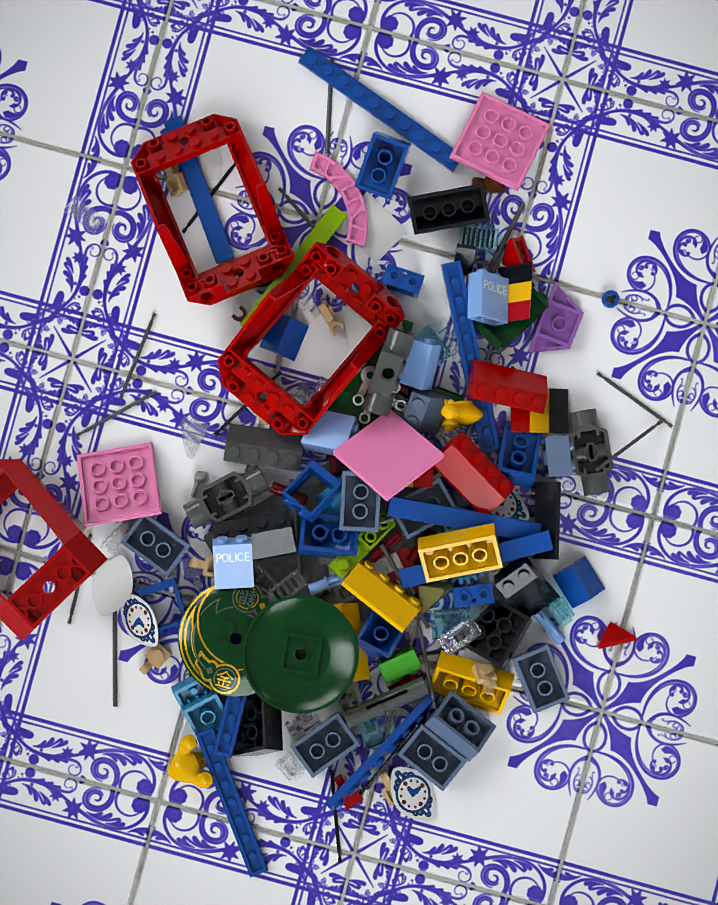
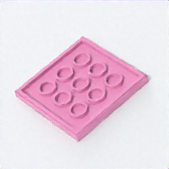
[449,91,551,191]
[333,409,444,501]
[77,442,162,527]

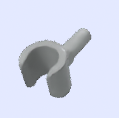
[190,471,206,497]

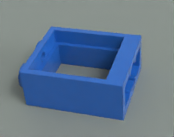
[382,264,425,299]
[282,460,342,523]
[137,578,186,635]
[451,583,495,608]

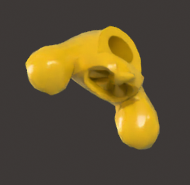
[441,399,483,431]
[167,734,213,788]

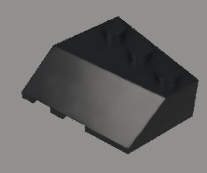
[452,599,533,670]
[232,693,283,757]

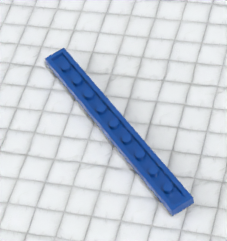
[298,46,459,172]
[440,260,500,452]

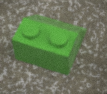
[377,644,422,684]

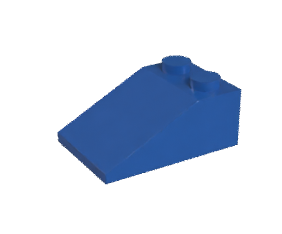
[354,131,412,200]
[495,420,542,488]
[297,513,359,557]

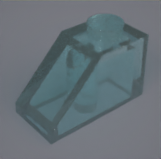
[545,595,575,626]
[358,717,385,749]

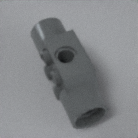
[362,327,416,417]
[569,408,614,496]
[183,466,270,529]

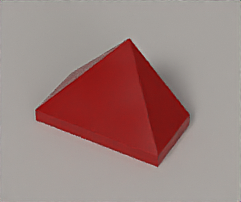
[501,236,536,273]
[596,621,637,649]

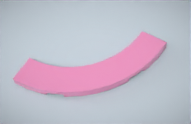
[309,151,368,248]

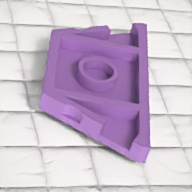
[528,283,584,353]

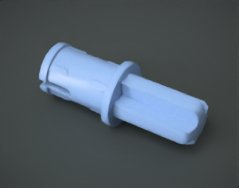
[308,575,346,596]
[533,609,566,645]

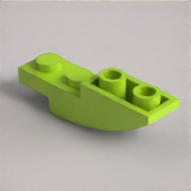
[328,511,396,580]

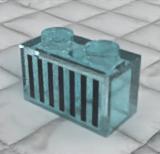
[458,224,499,254]

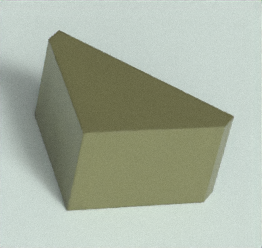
[419,581,454,614]

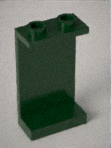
[473,282,549,354]

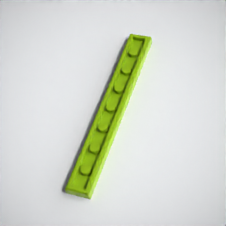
[240,204,347,327]

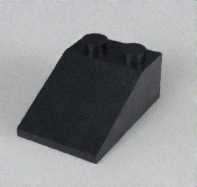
[494,556,560,617]

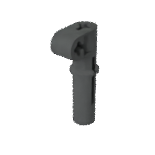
[337,677,429,729]

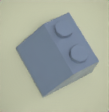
[403,388,450,433]

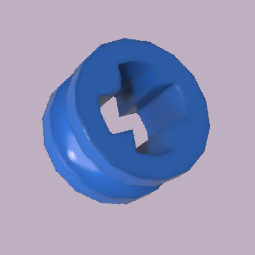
[601,290,620,308]

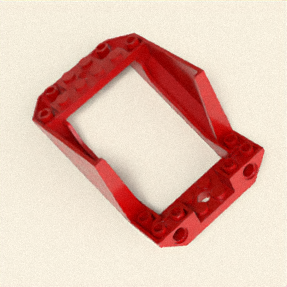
[131,114,295,306]
[217,241,406,435]
[0,459,108,641]

